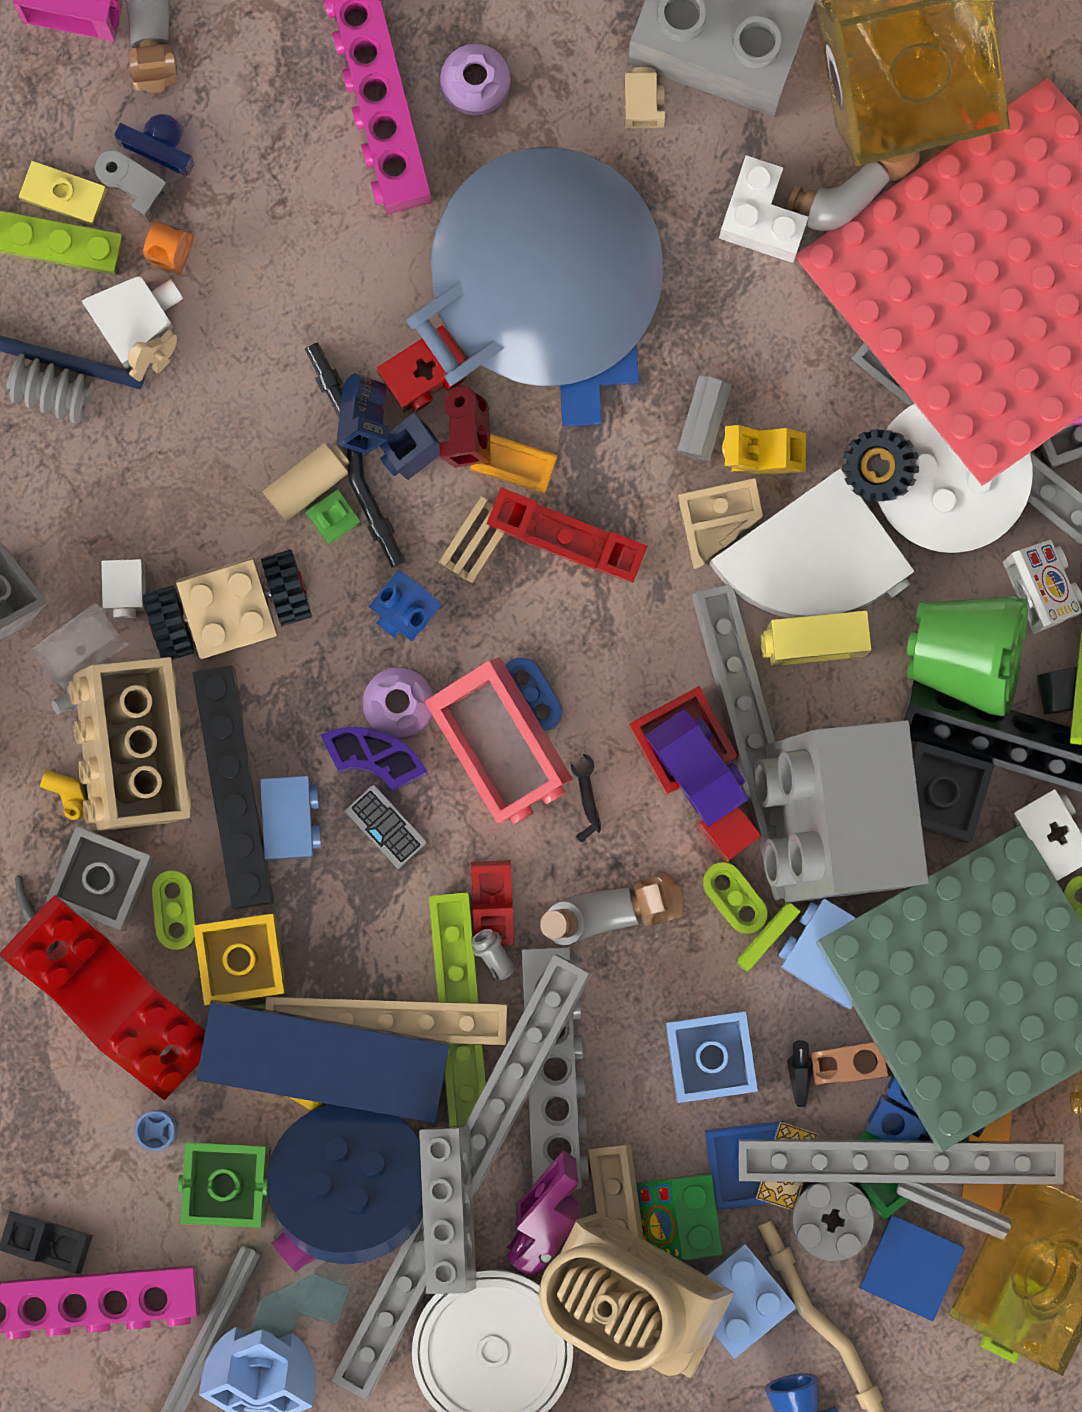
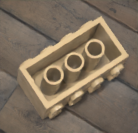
[69,657,191,832]

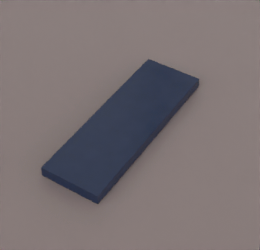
[197,1000,450,1123]

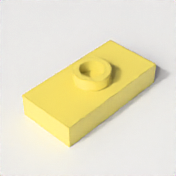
[19,161,107,226]

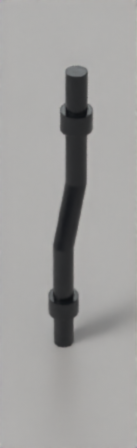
[305,342,406,568]

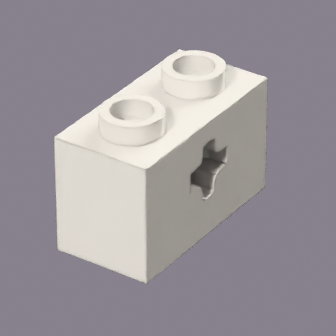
[1010,789,1082,881]

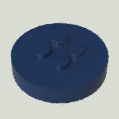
[267,1104,423,1264]

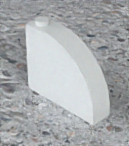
[710,469,914,618]

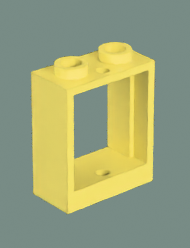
[760,611,871,667]

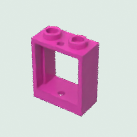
[13,0,123,42]

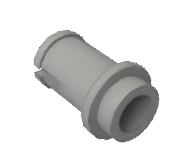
[472,929,517,980]

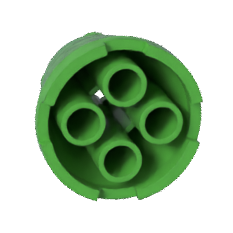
[907,596,1028,716]

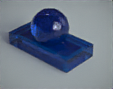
[114,114,195,177]

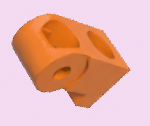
[143,220,194,275]

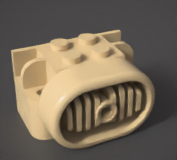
[539,1213,734,1378]

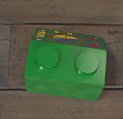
[636,1172,723,1261]

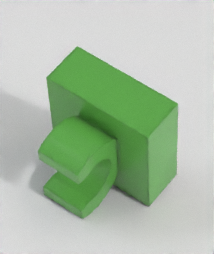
[305,490,361,545]

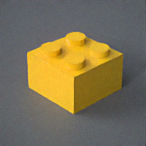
[193,914,287,1005]

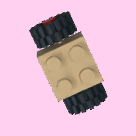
[142,549,312,660]

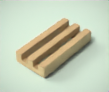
[439,496,505,584]

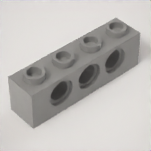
[419,1126,476,1294]

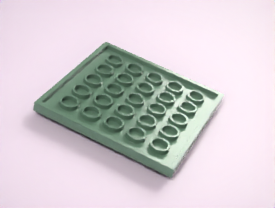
[816,824,1082,1153]

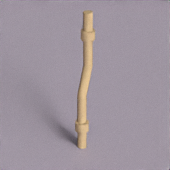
[758,1219,885,1412]

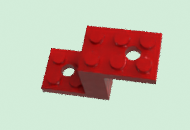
[0,895,206,1101]

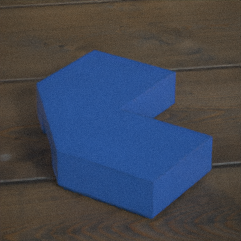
[560,344,639,427]

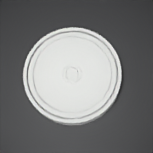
[873,404,1033,553]
[412,1268,573,1412]

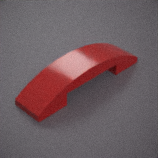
[486,487,648,583]

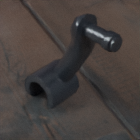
[571,754,601,842]

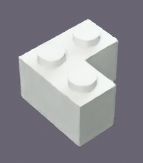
[719,155,808,263]

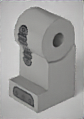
[95,150,171,222]

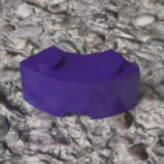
[645,709,748,827]
[321,727,429,792]

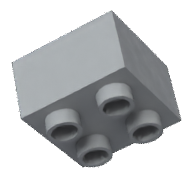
[628,0,817,117]
[754,720,929,903]

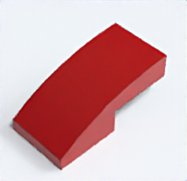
[471,860,514,946]

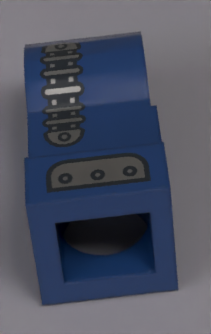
[336,373,389,455]

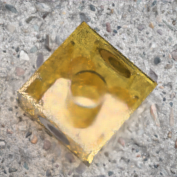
[815,0,1010,167]

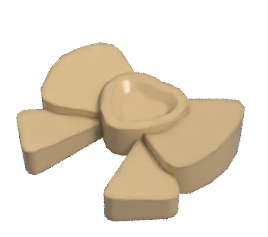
[128,329,177,382]

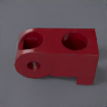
[439,386,491,468]

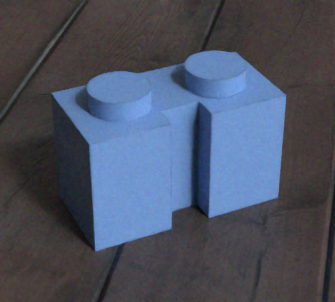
[260,776,321,860]

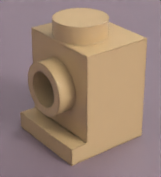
[624,67,665,128]

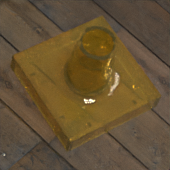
[948,1184,1082,1376]

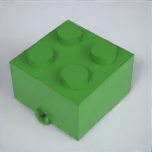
[178,1142,271,1228]

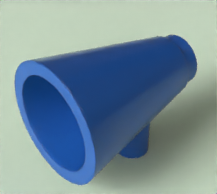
[764,1374,838,1412]

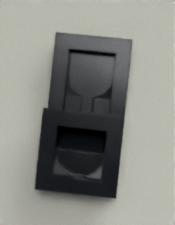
[0,1211,93,1274]

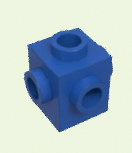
[368,570,442,641]

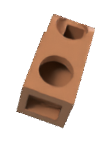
[811,1042,889,1085]

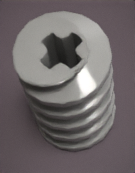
[5,353,94,424]

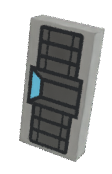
[345,784,427,870]

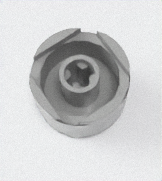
[790,1182,874,1261]

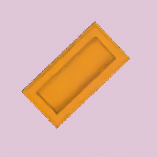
[470,433,558,494]

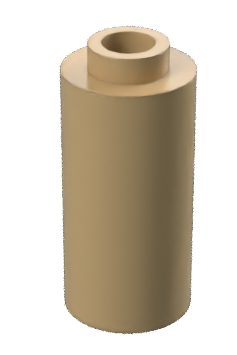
[262,443,350,522]

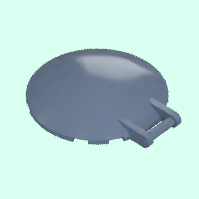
[405,147,663,386]

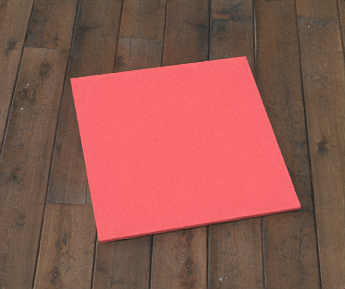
[795,77,1082,486]

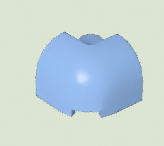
[199,1327,316,1412]

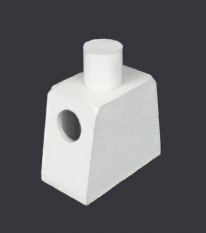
[82,276,183,370]

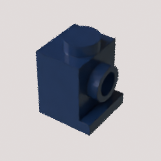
[380,413,440,480]

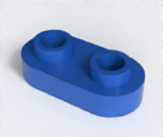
[505,657,563,731]

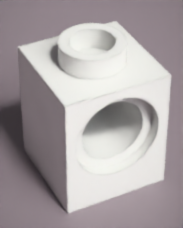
[101,559,146,619]

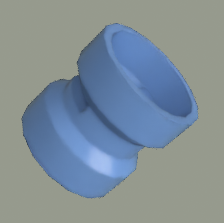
[134,1110,178,1151]

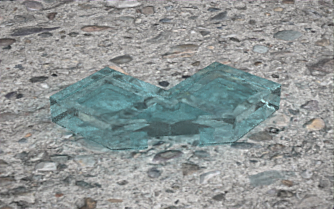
[248,1273,350,1339]

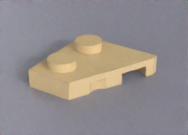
[677,477,763,569]

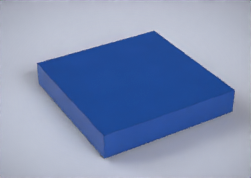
[705,1120,785,1211]
[859,1215,965,1321]

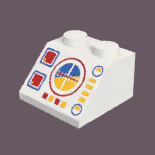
[1003,540,1082,634]

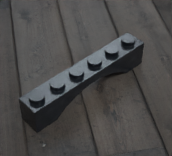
[192,665,274,910]

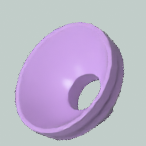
[440,44,511,116]
[363,668,433,739]

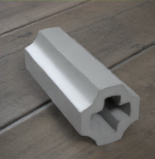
[677,375,732,462]

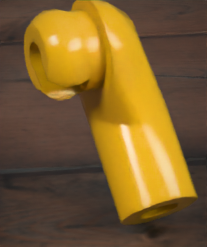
[40,769,88,821]

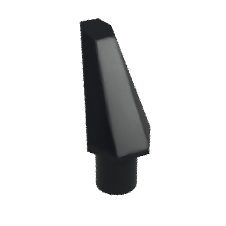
[787,1040,812,1107]

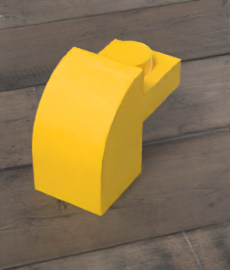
[722,425,806,474]

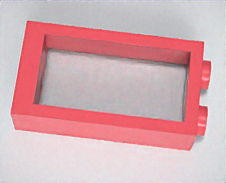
[424,657,573,825]

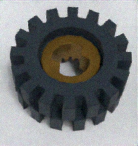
[842,429,919,501]

